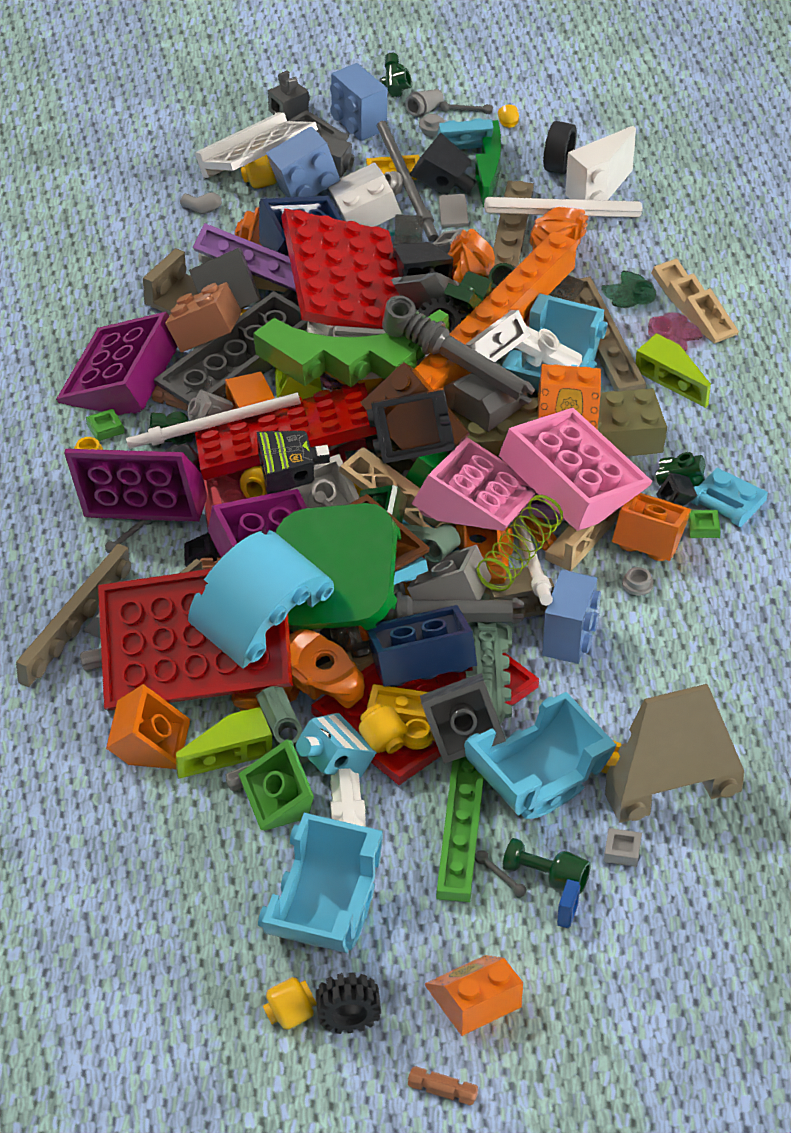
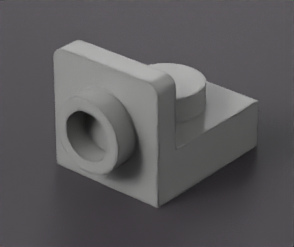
[187,389,233,421]

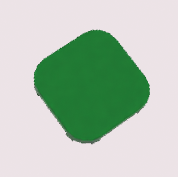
[276,503,401,632]

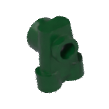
[381,53,412,97]
[147,411,194,445]
[656,452,706,487]

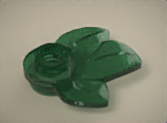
[601,270,656,308]

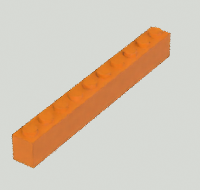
[415,231,577,390]

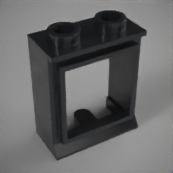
[367,387,455,464]

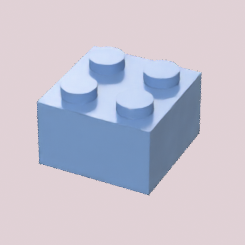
[330,63,387,141]
[266,126,340,197]
[542,570,601,664]

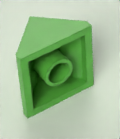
[238,739,314,831]

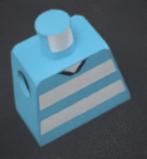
[296,713,377,778]

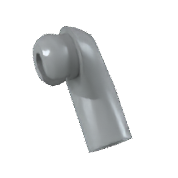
[180,192,222,214]

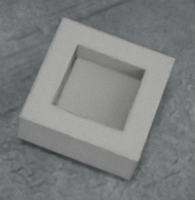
[604,828,642,867]

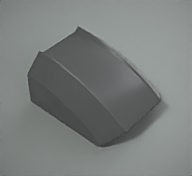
[391,272,468,316]
[444,373,527,432]

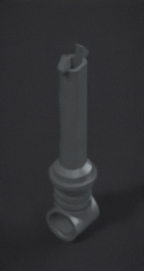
[382,296,535,405]
[341,591,524,633]

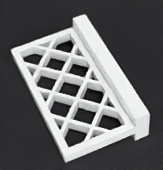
[195,112,318,178]

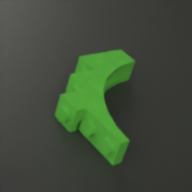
[253,310,449,387]

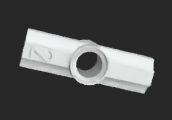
[514,326,582,367]
[330,768,366,827]

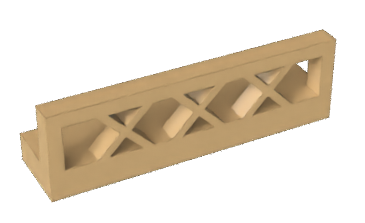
[339,447,454,529]
[545,506,623,572]

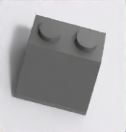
[420,673,506,764]

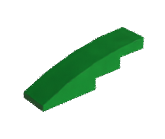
[475,120,501,208]

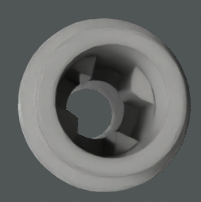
[406,89,444,117]

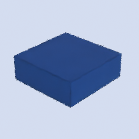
[557,879,580,928]

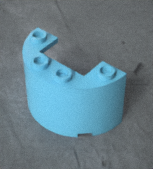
[502,293,608,394]
[188,530,334,668]
[464,692,616,819]
[258,813,383,953]

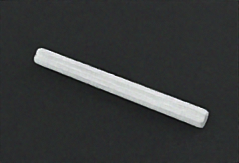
[484,197,642,217]

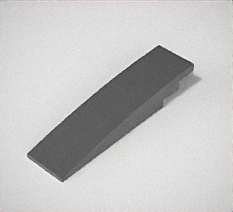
[154,289,308,405]

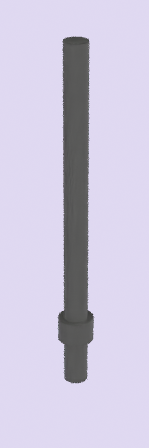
[377,121,439,242]

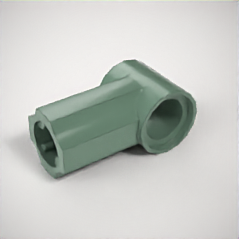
[403,524,460,563]
[256,686,303,747]

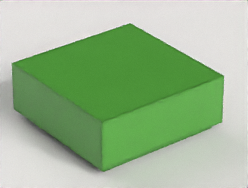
[86,409,124,441]
[687,510,721,538]

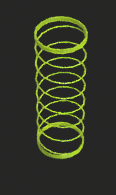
[476,495,563,592]

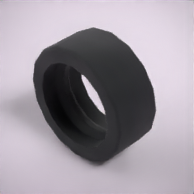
[543,121,577,174]

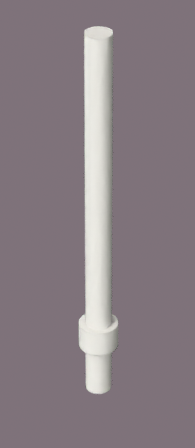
[126,392,301,449]
[512,516,553,606]

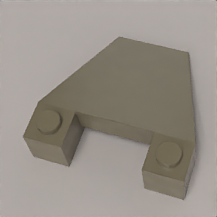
[605,684,744,823]

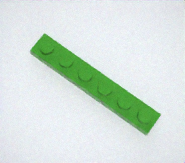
[436,756,484,902]

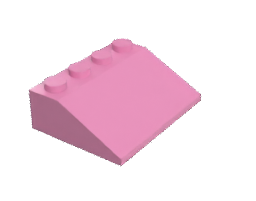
[499,408,652,531]
[412,437,537,531]

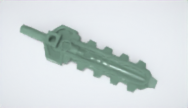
[466,593,512,724]

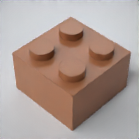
[165,282,242,353]

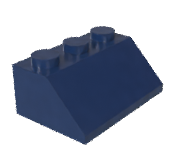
[259,196,343,257]
[366,605,477,687]

